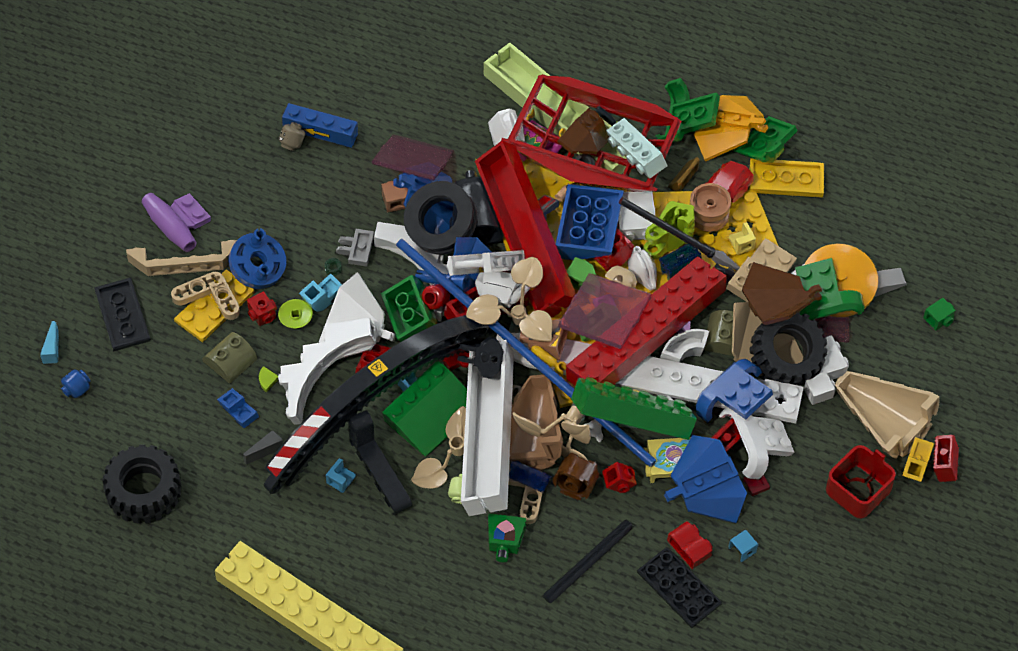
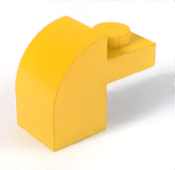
[902,437,934,482]

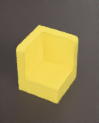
[728,222,756,255]

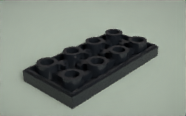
[637,547,722,628]

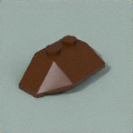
[557,108,609,154]

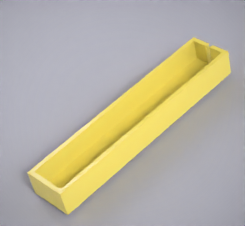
[215,541,403,651]

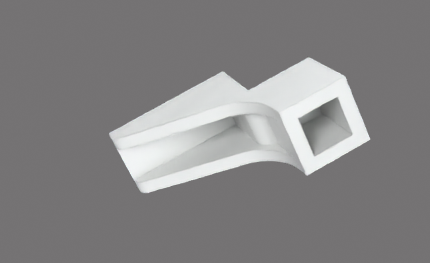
[804,335,849,405]

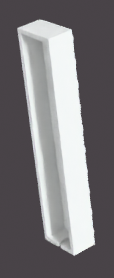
[461,340,514,516]

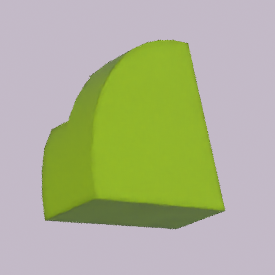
[259,366,278,392]

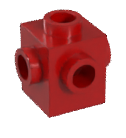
[247,291,277,326]
[602,462,637,493]

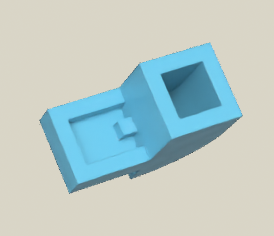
[299,274,342,312]

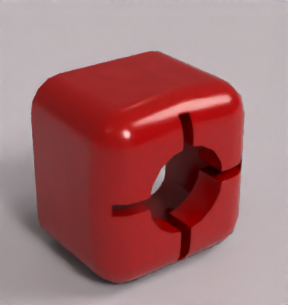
[826,445,896,519]

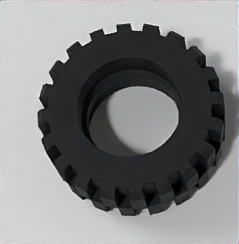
[750,312,828,386]
[103,444,182,524]

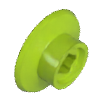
[278,299,313,329]

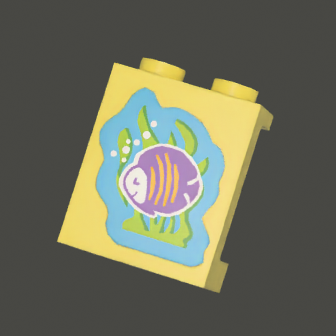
[643,437,691,483]

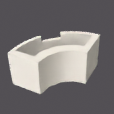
[660,329,709,362]

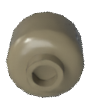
[279,122,305,151]

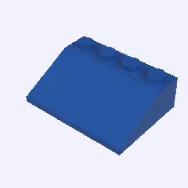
[556,184,624,260]

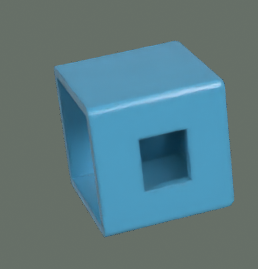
[729,530,758,562]

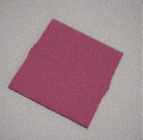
[372,134,454,181]
[558,273,652,349]

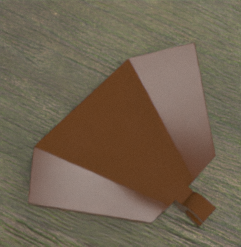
[742,262,822,325]

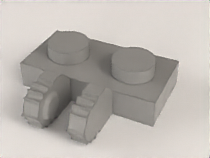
[336,229,374,266]

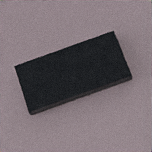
[94,277,151,352]

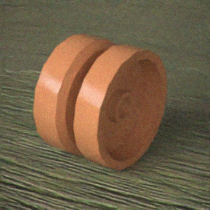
[690,183,731,232]

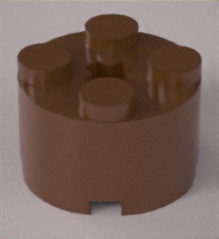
[553,453,599,500]

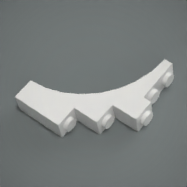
[374,222,451,322]
[278,318,376,425]

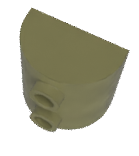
[703,310,734,356]
[202,332,257,384]

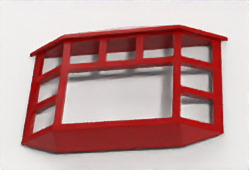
[501,74,682,192]

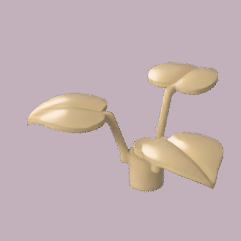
[466,257,553,342]
[411,406,466,488]
[513,406,591,461]

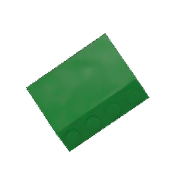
[382,361,467,457]

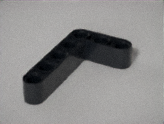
[348,410,412,515]

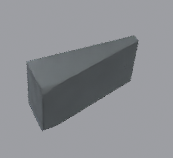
[243,431,283,465]

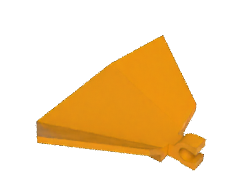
[694,95,768,161]

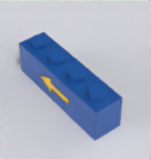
[282,103,358,148]

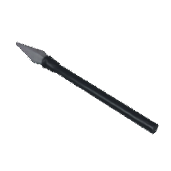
[619,197,740,270]

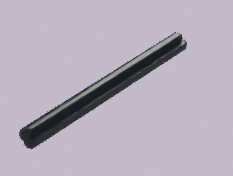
[543,519,633,603]

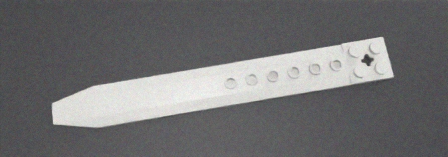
[496,333,803,424]

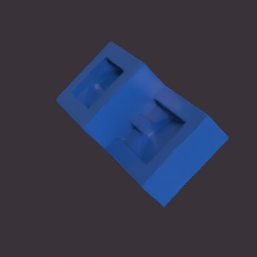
[217,388,259,428]

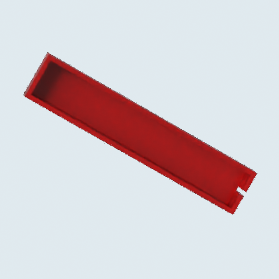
[475,140,578,317]
[566,256,726,386]

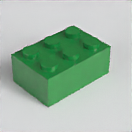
[381,275,439,342]

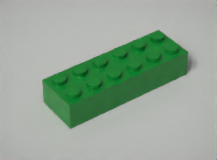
[571,377,697,440]

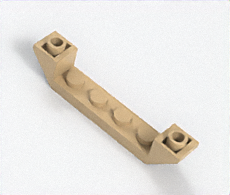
[126,240,242,276]

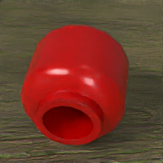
[422,284,450,310]

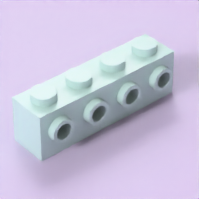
[606,118,667,179]

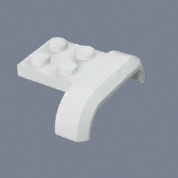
[719,407,794,479]

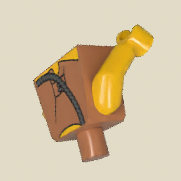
[520,317,577,376]

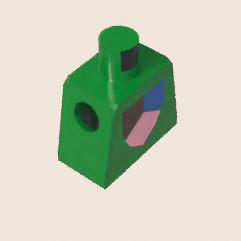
[488,513,526,562]

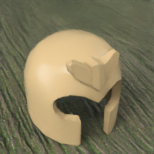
[601,265,637,299]

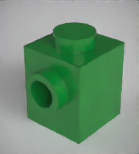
[923,298,956,331]

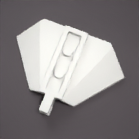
[319,272,396,359]

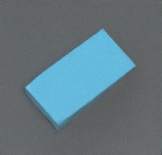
[41,321,59,364]

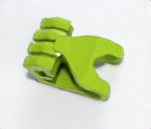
[643,201,695,260]

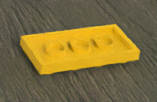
[749,158,824,197]
[174,270,254,343]

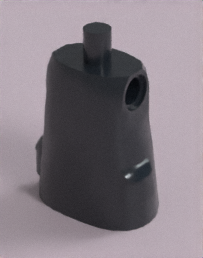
[449,170,504,246]

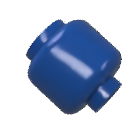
[61,369,91,398]

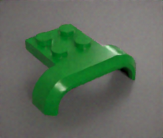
[655,78,720,143]
[733,116,797,163]
[795,258,865,320]

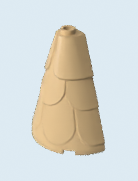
[835,371,939,458]

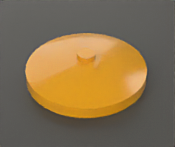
[805,244,878,317]

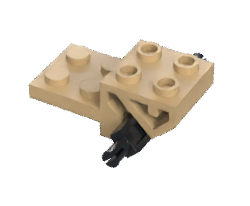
[714,238,797,302]

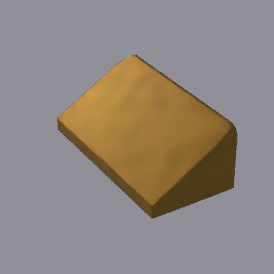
[668,157,699,191]

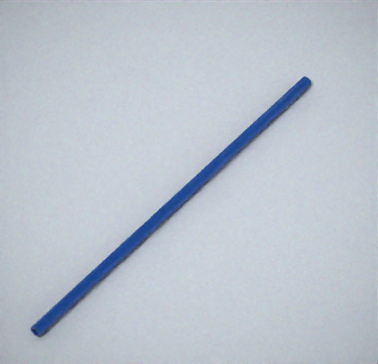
[396,239,656,467]

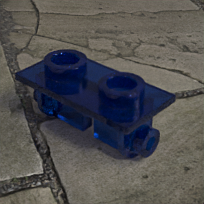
[509,461,552,493]

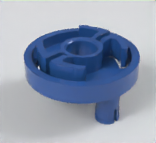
[229,228,286,289]

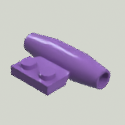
[142,193,211,252]

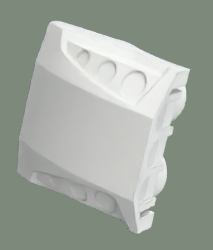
[488,109,525,146]

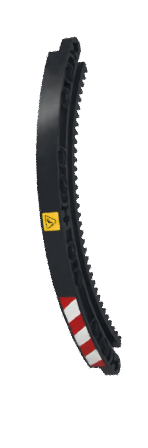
[264,315,495,494]

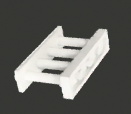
[447,250,525,276]

